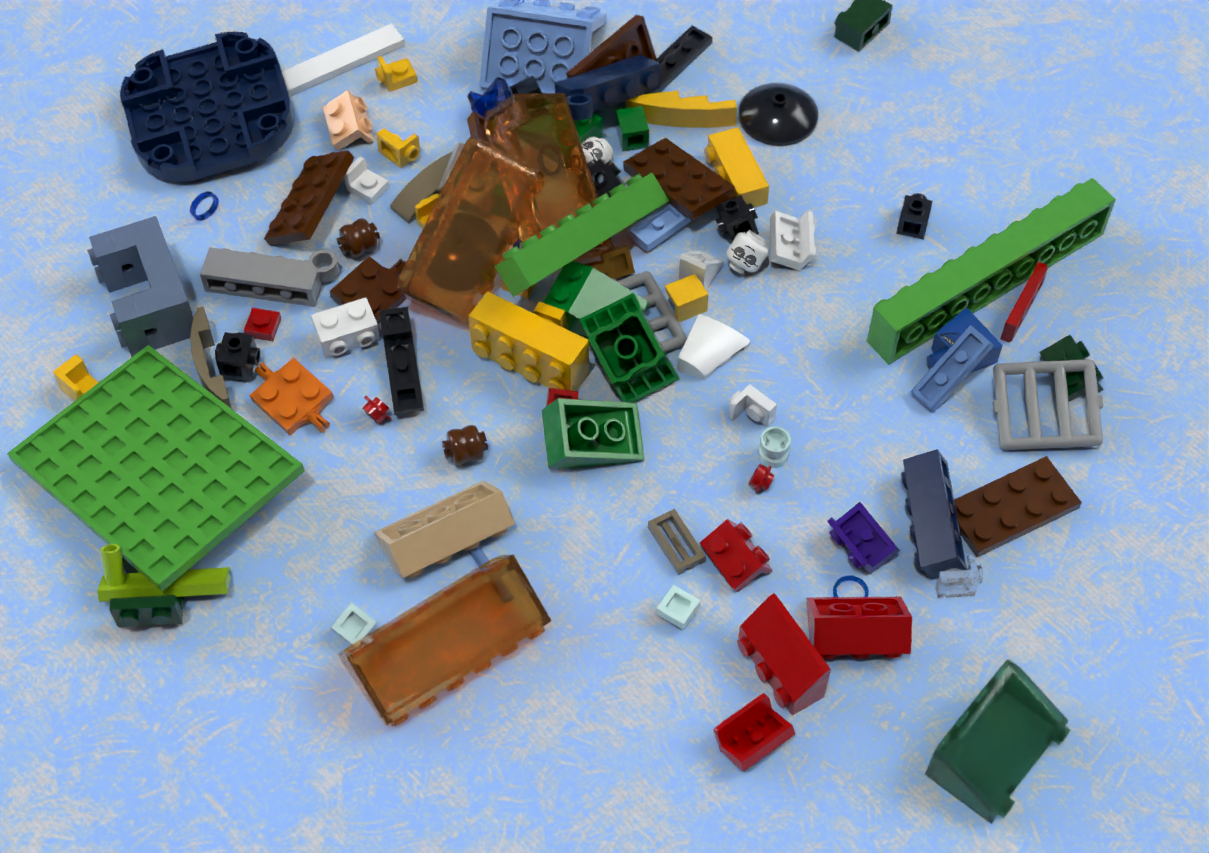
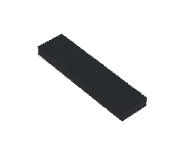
[646,25,713,94]

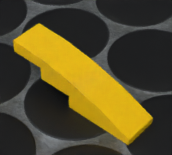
[625,90,737,128]

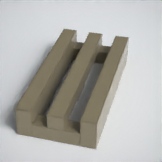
[648,509,706,575]

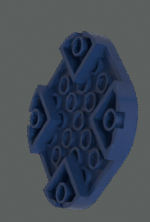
[120,32,295,182]

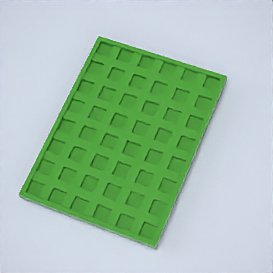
[7,345,305,592]

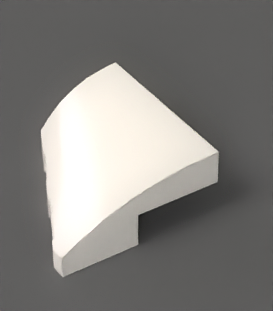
[677,314,750,380]

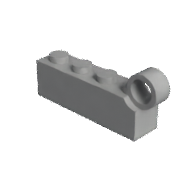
[200,247,339,307]

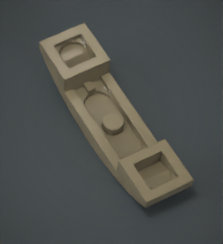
[390,146,473,224]
[190,306,232,409]

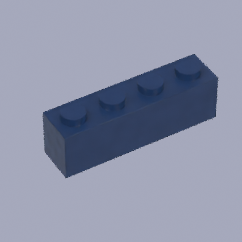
[901,449,967,580]

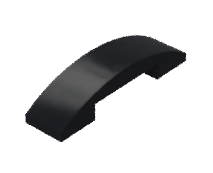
[379,306,424,415]

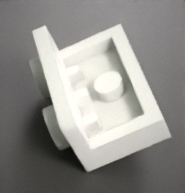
[770,211,816,271]
[311,297,380,357]

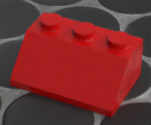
[737,593,831,716]
[807,596,912,659]

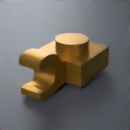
[584,244,635,279]

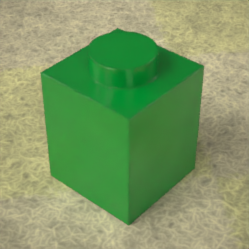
[616,106,649,152]

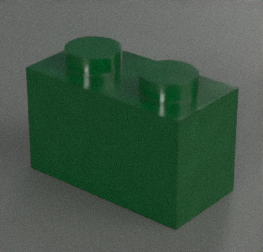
[834,0,893,52]

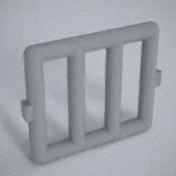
[613,271,687,352]
[992,359,1103,450]

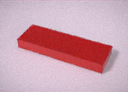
[1000,261,1048,343]

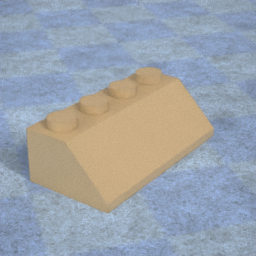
[374,481,515,578]

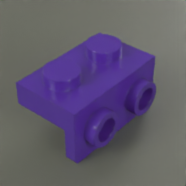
[827,502,900,574]

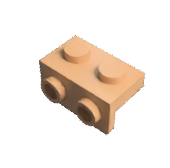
[323,90,374,151]

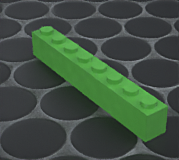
[494,173,669,297]

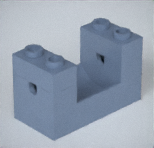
[87,216,194,357]

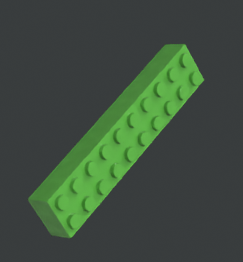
[867,178,1116,365]

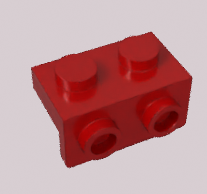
[700,519,773,592]
[713,693,795,771]

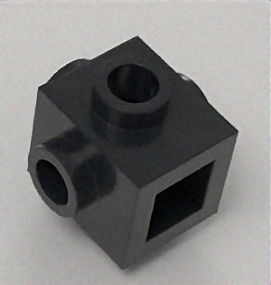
[580,158,626,198]
[715,195,759,242]
[215,332,260,381]

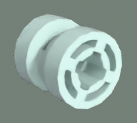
[759,427,791,468]

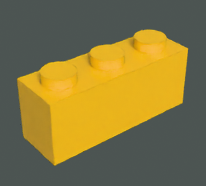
[704,127,769,208]

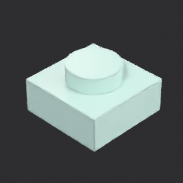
[656,585,700,630]
[330,602,376,648]

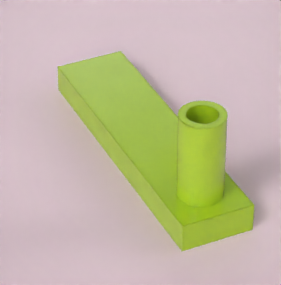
[97,544,231,602]

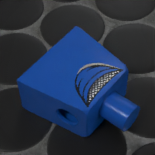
[927,308,1003,373]

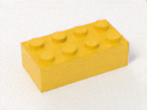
[468,291,589,391]

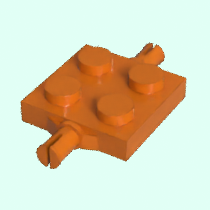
[249,357,334,436]

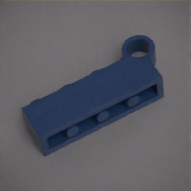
[555,54,660,120]

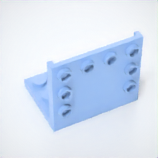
[479,0,607,98]

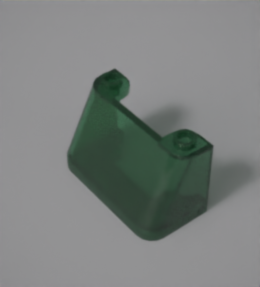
[925,659,1071,824]

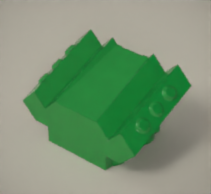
[580,293,680,402]

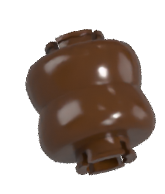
[336,218,380,259]
[442,425,488,466]

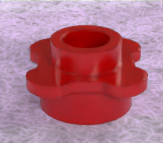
[362,396,391,424]

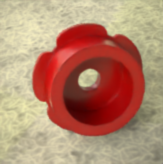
[748,464,775,492]

